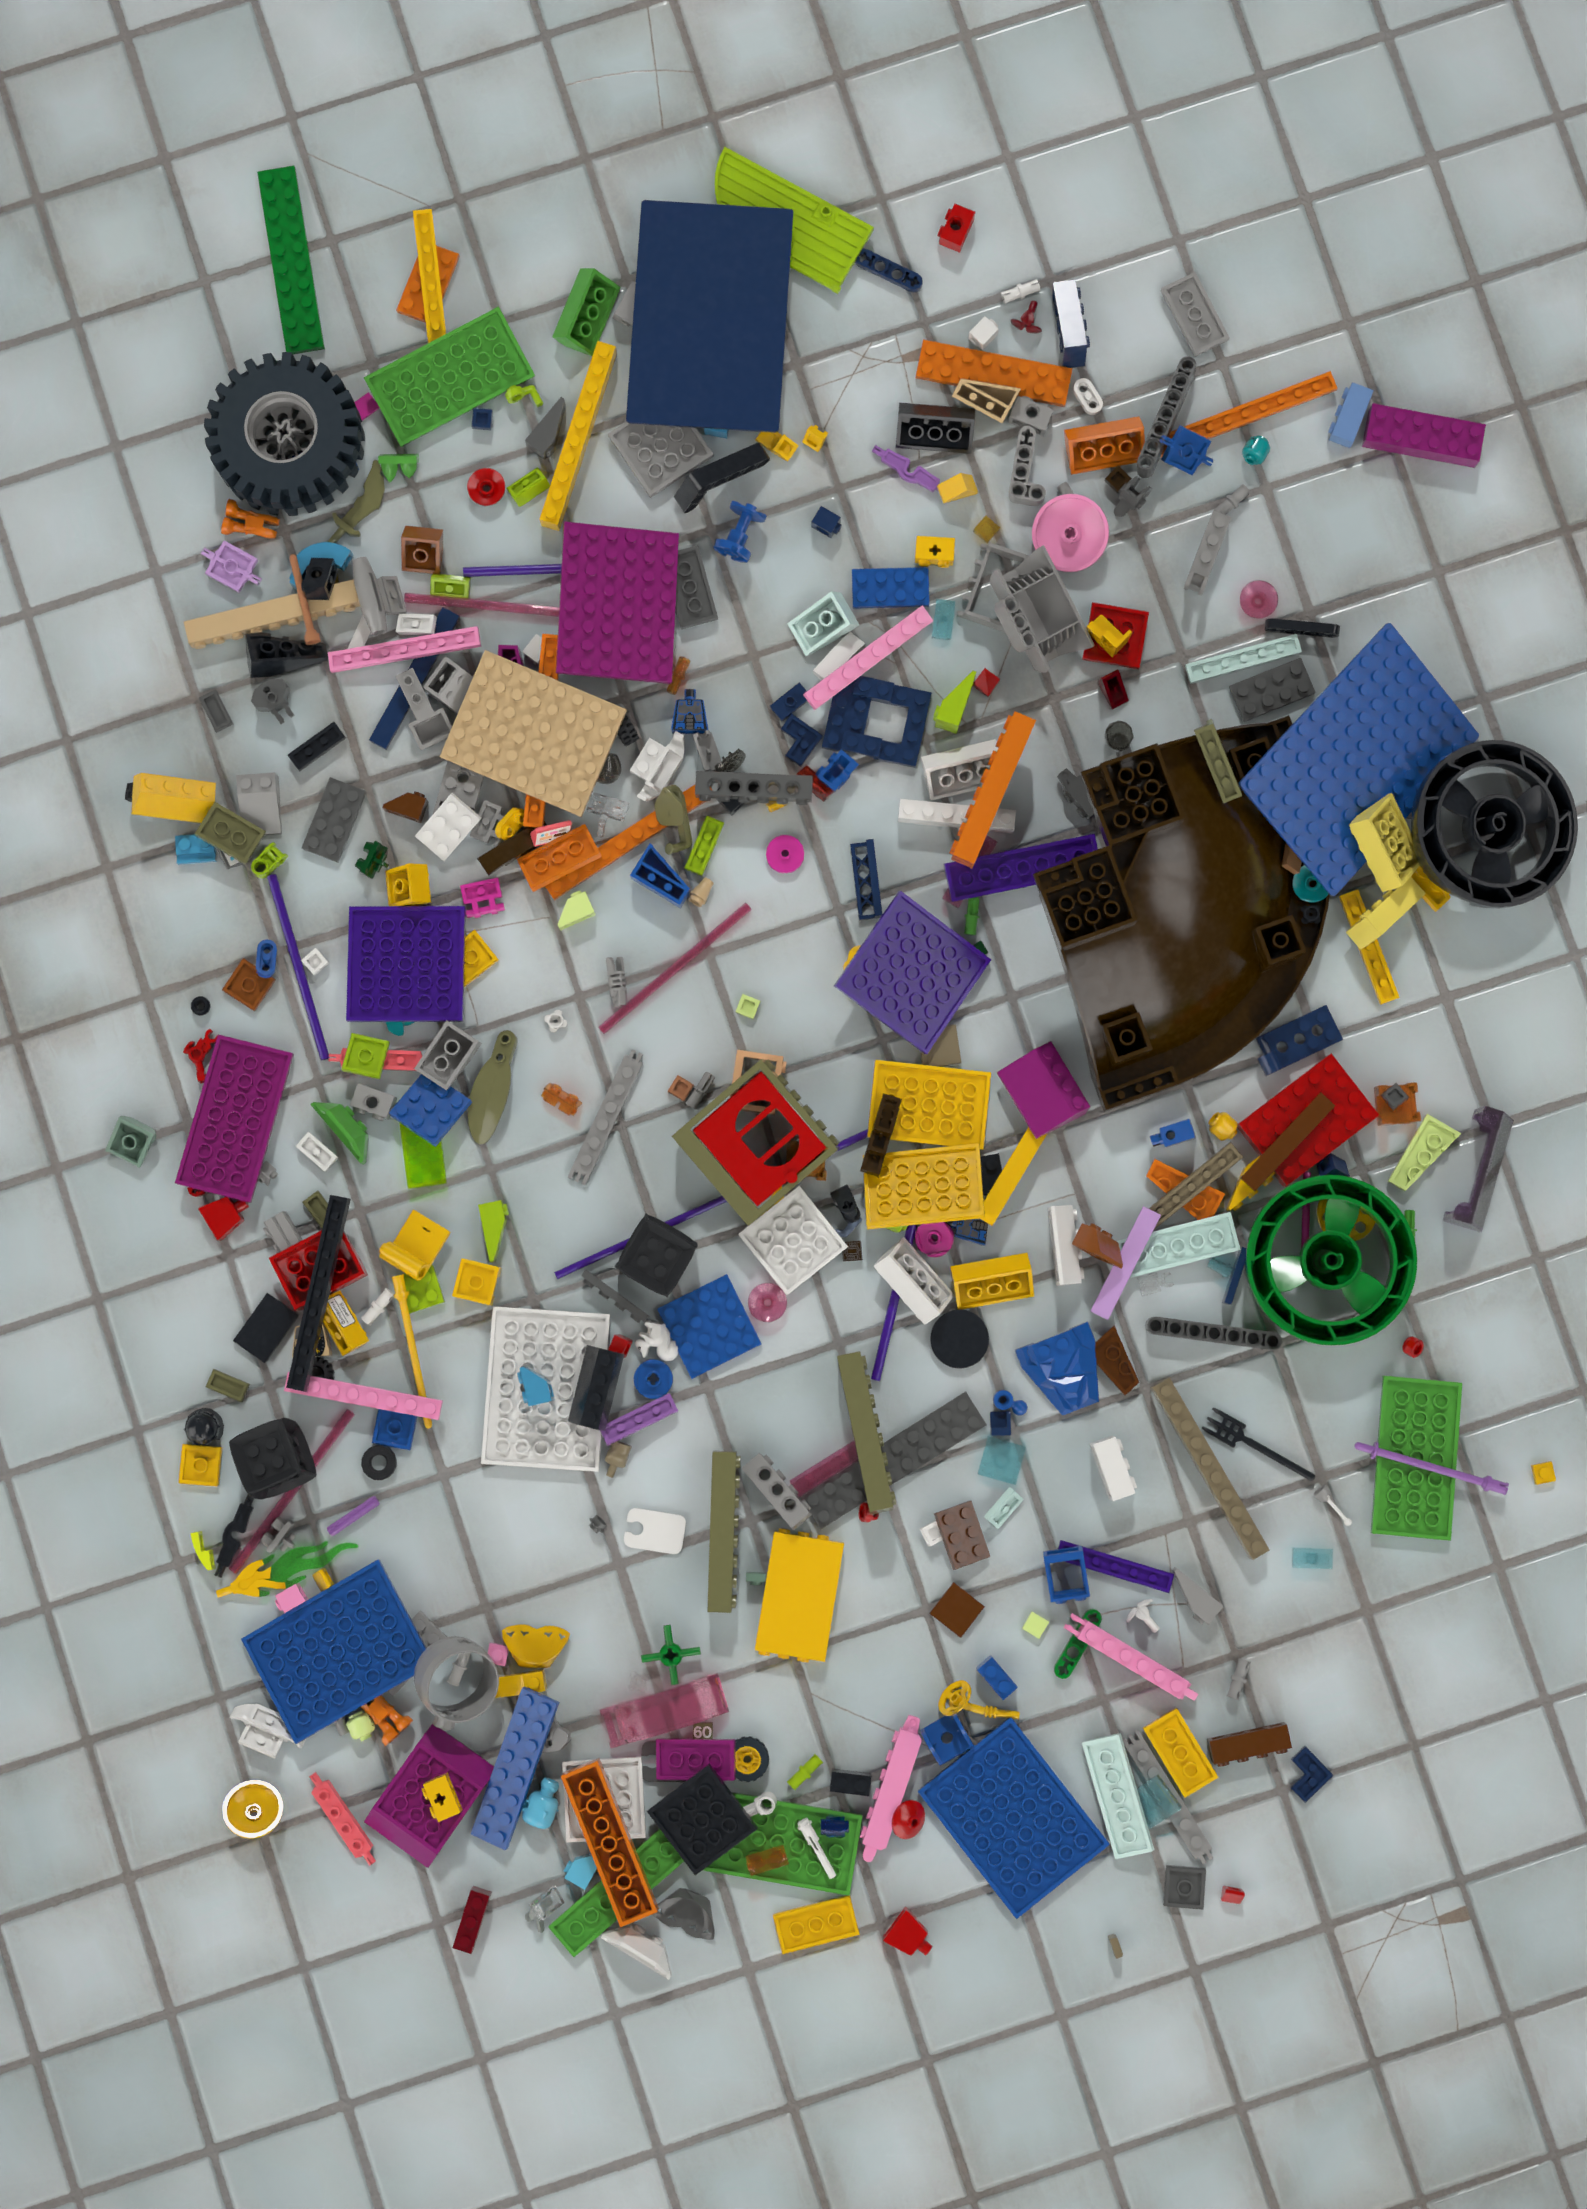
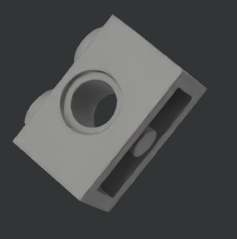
[1008,396,1053,436]
[350,1083,397,1121]

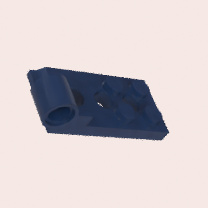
[1256,1005,1343,1076]

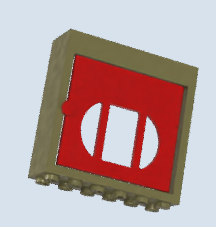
[672,1059,840,1226]

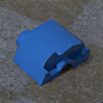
[815,750,859,793]

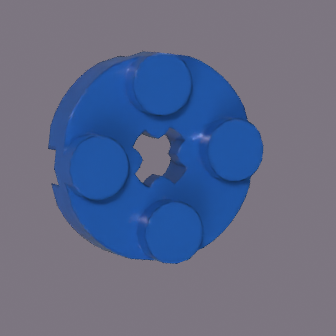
[634,1359,673,1399]

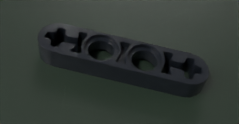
[1265,618,1340,638]

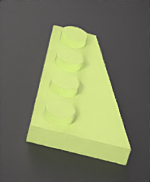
[1388,1114,1461,1191]

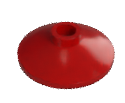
[467,468,505,506]
[892,1800,925,1839]

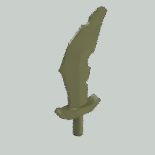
[328,460,385,543]

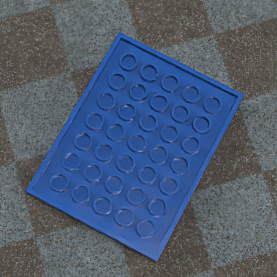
[241,1559,427,1744]
[917,1717,1110,1919]

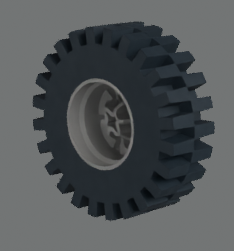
[204,352,365,516]

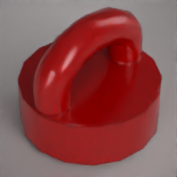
[1402,1336,1424,1358]
[858,1502,879,1523]

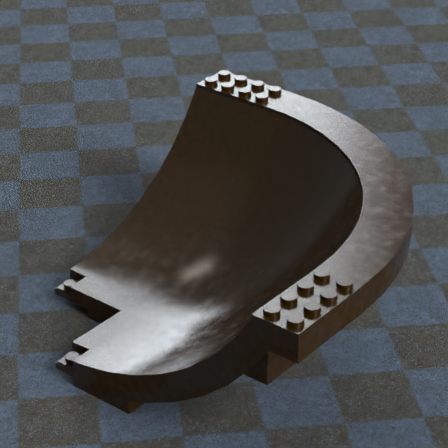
[1033,715,1330,1112]

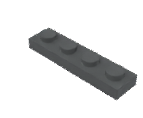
[581,1270,649,1323]

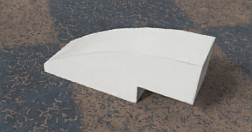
[813,632,865,680]

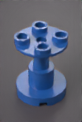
[713,501,767,563]

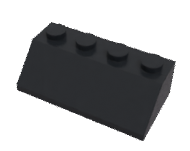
[895,402,975,454]
[568,1345,624,1431]

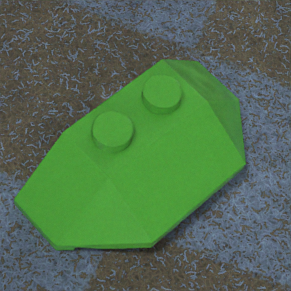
[310,1102,369,1165]

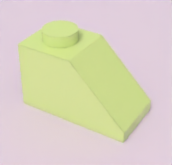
[558,891,596,930]

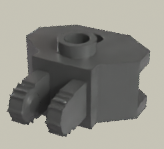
[1114,476,1152,517]
[251,678,295,724]

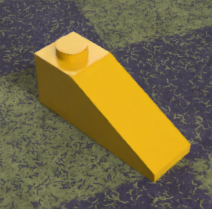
[495,1669,547,1698]

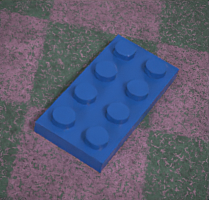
[852,567,930,609]

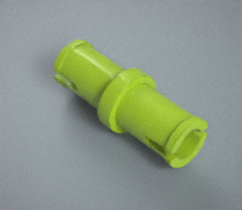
[787,1753,824,1791]

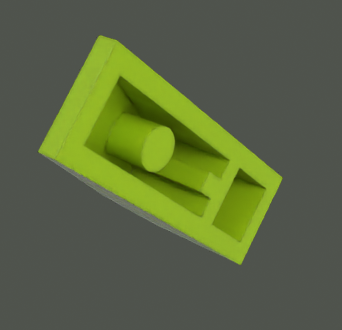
[478,1200,509,1263]

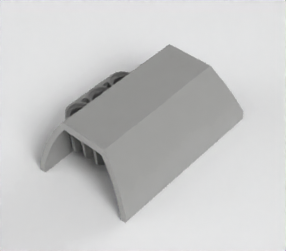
[990,545,1095,673]

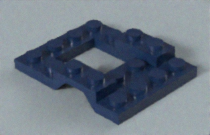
[822,676,932,768]

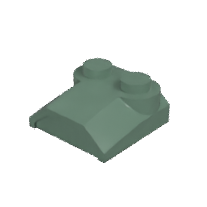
[105,1116,156,1168]

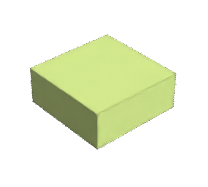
[735,994,761,1020]
[1022,1611,1049,1639]

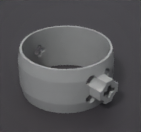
[414,1636,499,1730]

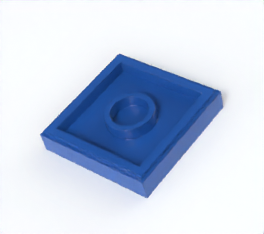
[372,1409,418,1450]

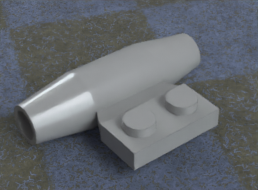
[352,557,407,635]

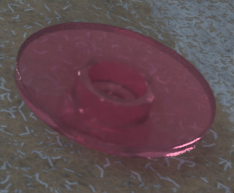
[1240,580,1278,619]
[748,1283,787,1322]

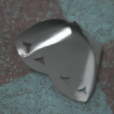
[652,1888,715,1940]

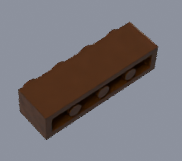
[1207,1722,1292,1767]

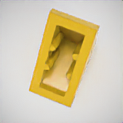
[937,473,979,504]

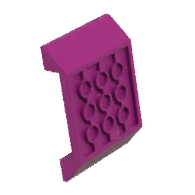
[364,1723,494,1868]

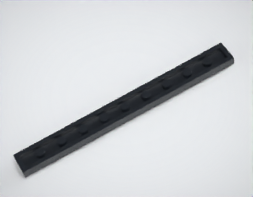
[286,1195,351,1392]

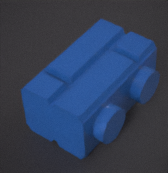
[976,1655,1018,1700]

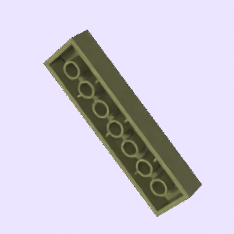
[837,1351,896,1515]
[707,1451,741,1613]

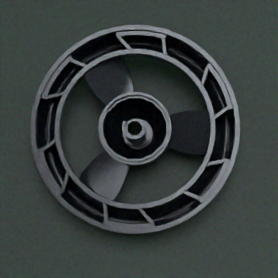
[1411,740,1578,909]

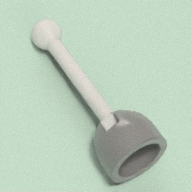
[1313,1484,1352,1526]

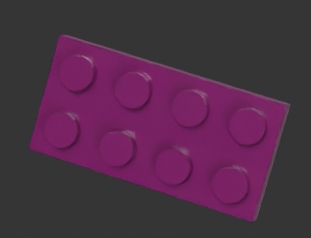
[656,1738,736,1781]

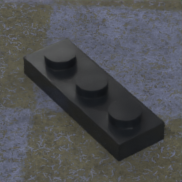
[288,722,346,772]

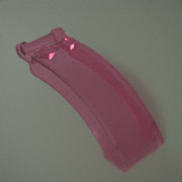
[599,1673,729,1748]

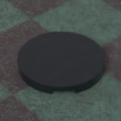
[930,1310,989,1368]

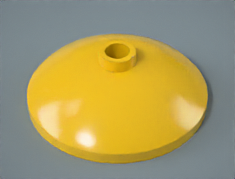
[223,1780,283,1839]

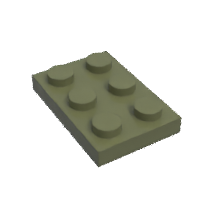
[195,802,266,865]

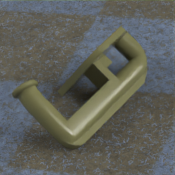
[654,785,692,855]

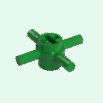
[641,1624,701,1685]

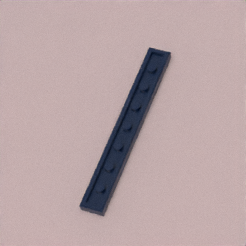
[369,607,460,750]

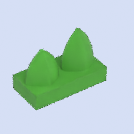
[378,454,419,482]

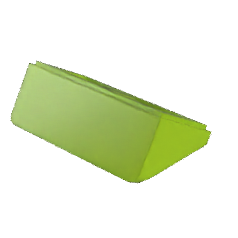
[506,467,550,507]
[430,574,471,599]

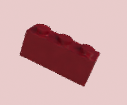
[452,1886,492,1954]

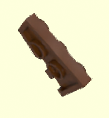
[1095,1325,1140,1396]

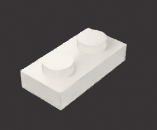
[396,614,437,635]
[296,1132,339,1172]

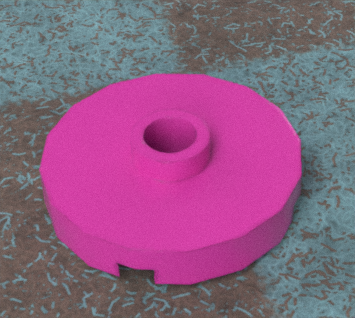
[766,835,804,874]
[915,1222,954,1257]

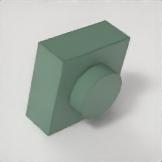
[746,1572,766,1585]

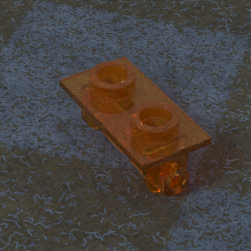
[541,1083,582,1116]
[745,1845,789,1876]

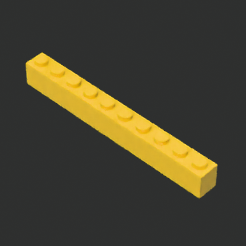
[539,341,617,531]

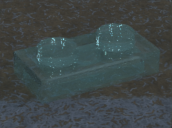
[932,599,956,640]

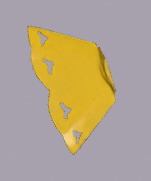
[502,1624,570,1668]

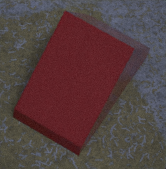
[1098,669,1129,709]

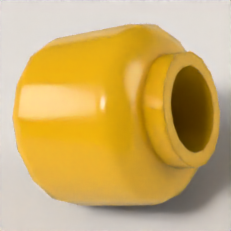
[1208,1112,1238,1141]

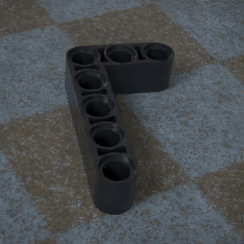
[674,442,770,513]

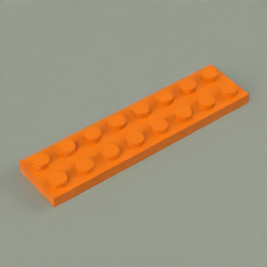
[916,340,1073,407]

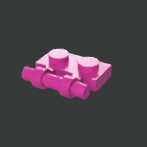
[460,878,505,918]

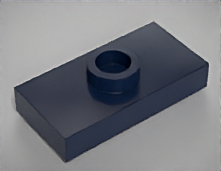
[770,682,807,722]

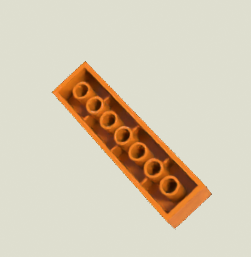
[949,711,1036,868]
[561,1758,659,1928]

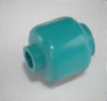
[1242,435,1270,465]

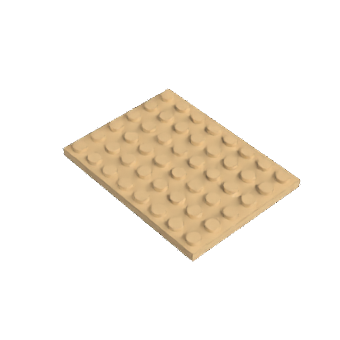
[440,650,627,817]

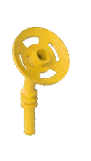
[938,1680,1020,1720]

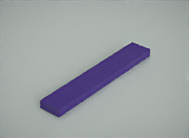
[1058,1540,1174,1593]

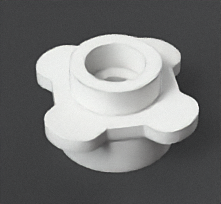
[544,1010,567,1032]

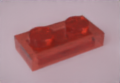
[796,765,834,802]

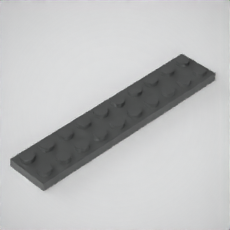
[800,1391,987,1530]

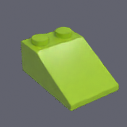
[933,670,977,734]

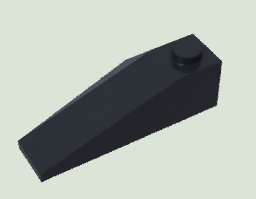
[245,633,328,678]

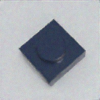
[471,408,493,430]

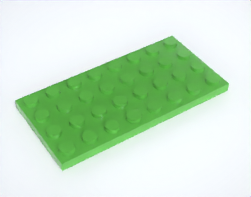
[364,306,535,447]
[1371,1376,1462,1541]
[703,1792,863,1896]

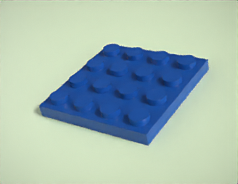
[657,1274,762,1379]

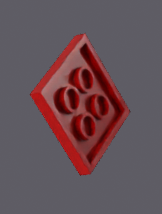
[1082,602,1149,670]

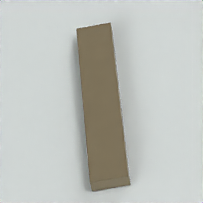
[1148,1142,1243,1230]

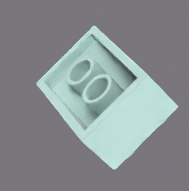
[787,591,859,656]

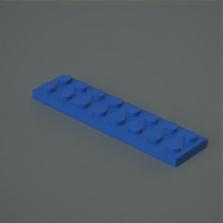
[471,1687,560,1850]

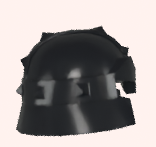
[183,1408,224,1445]

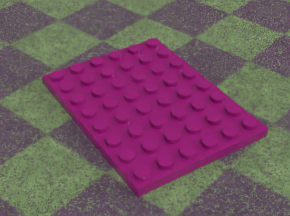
[556,521,679,684]

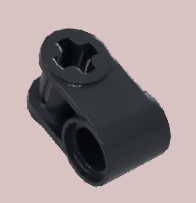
[830,1184,861,1223]

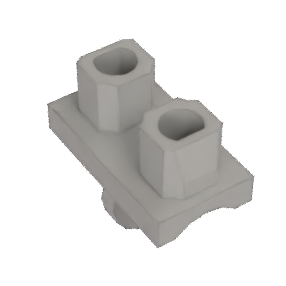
[260,1517,296,1554]

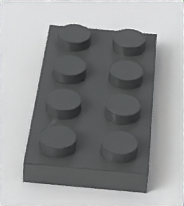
[675,545,718,630]
[1229,658,1316,722]
[302,777,367,863]

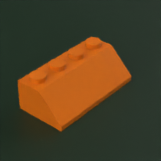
[1064,416,1145,475]

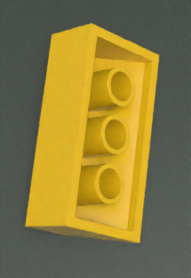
[131,773,216,823]
[950,1253,1034,1310]

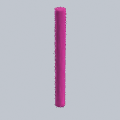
[1301,1172,1311,1249]

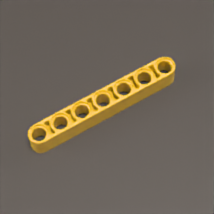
[980,1127,1048,1226]

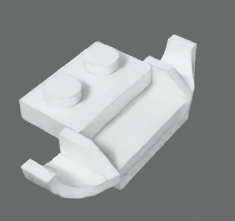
[630,731,685,802]
[229,1703,306,1758]

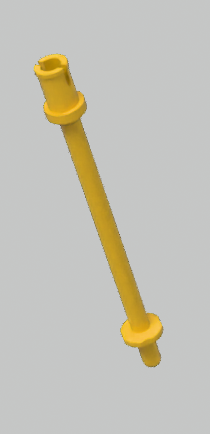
[391,1274,432,1429]

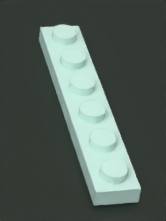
[1185,634,1302,684]

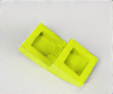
[190,1531,216,1571]

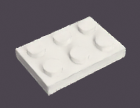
[415,793,481,861]

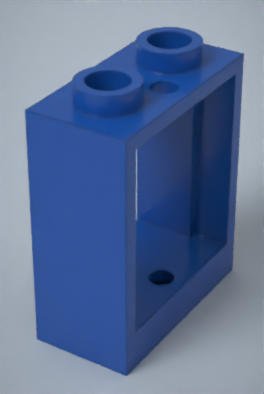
[1043,1546,1090,1604]

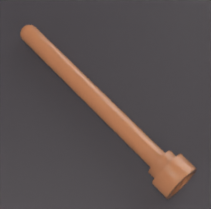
[289,554,321,645]

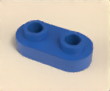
[256,939,277,978]

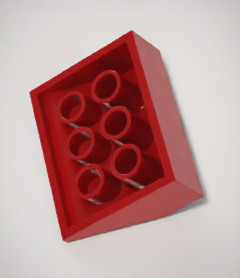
[269,1230,368,1311]

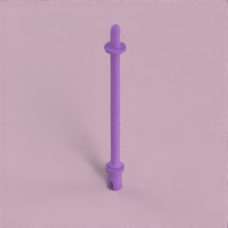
[1354,1442,1509,1495]

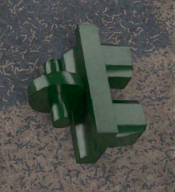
[355,841,389,879]

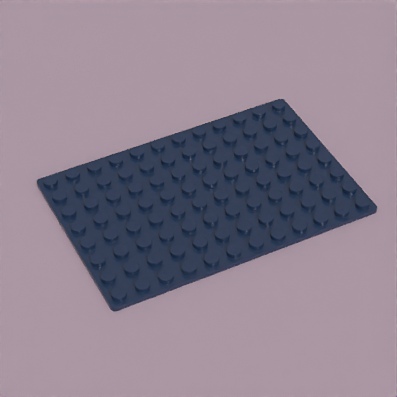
[626,200,793,433]

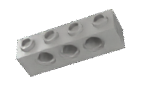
[742,1453,812,1530]

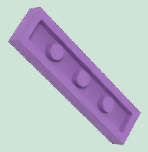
[600,1393,678,1446]

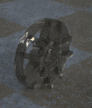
[713,748,746,772]

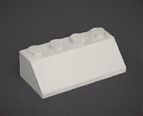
[921,739,998,801]
[1048,1205,1084,1286]
[874,1237,954,1325]

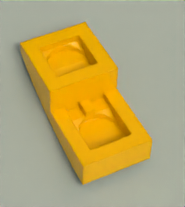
[755,432,799,462]

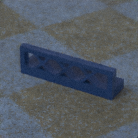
[850,839,883,921]

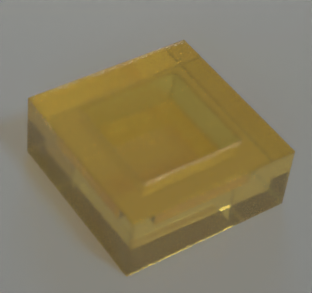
[973,515,1000,544]

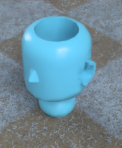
[522,1777,559,1829]

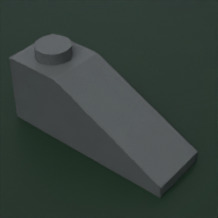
[525,397,566,460]

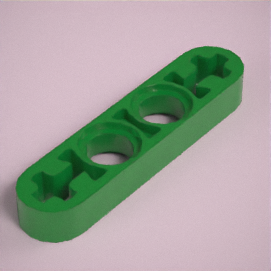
[1054,1609,1102,1679]

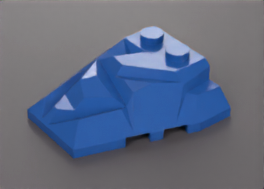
[1015,1321,1099,1416]

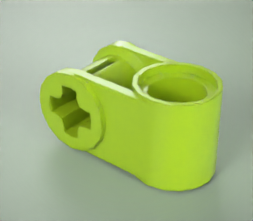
[251,842,288,879]

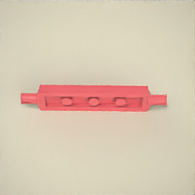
[329,1048,422,1071]
[309,1772,376,1866]

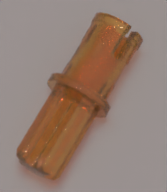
[667,656,691,695]

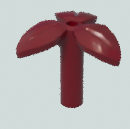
[1011,301,1042,334]

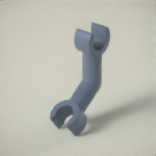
[835,1218,862,1237]

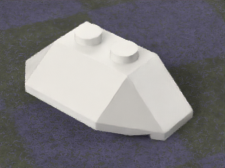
[601,1924,672,1980]

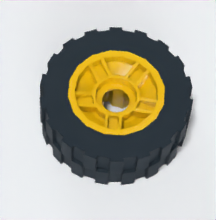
[735,1736,769,1782]

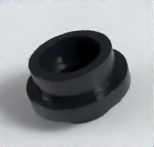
[191,996,211,1016]

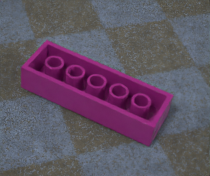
[1362,403,1486,468]

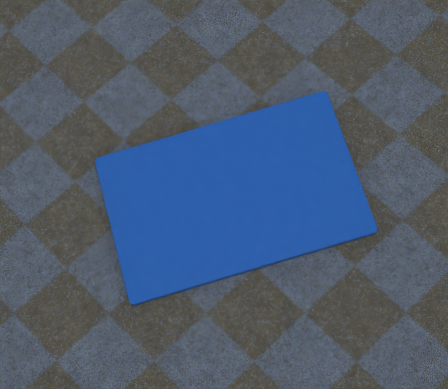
[1239,623,1479,896]

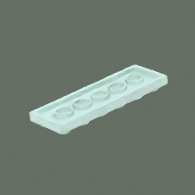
[1117,1212,1241,1278]
[1082,1733,1154,1859]

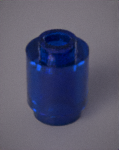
[821,1816,849,1837]

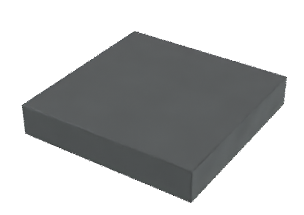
[1163,1865,1206,1910]

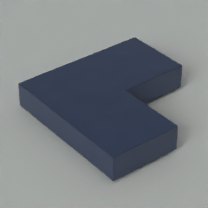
[781,714,823,767]
[1290,1746,1334,1803]

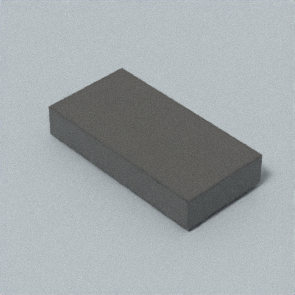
[199,689,233,733]

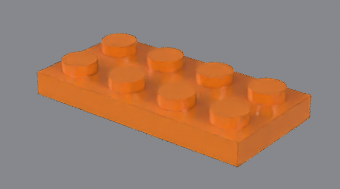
[396,246,460,323]
[517,824,602,892]

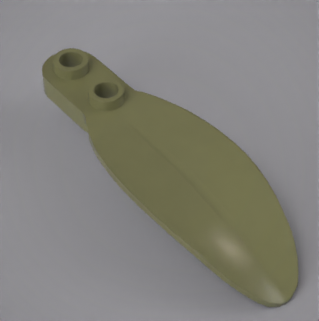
[468,1030,518,1144]

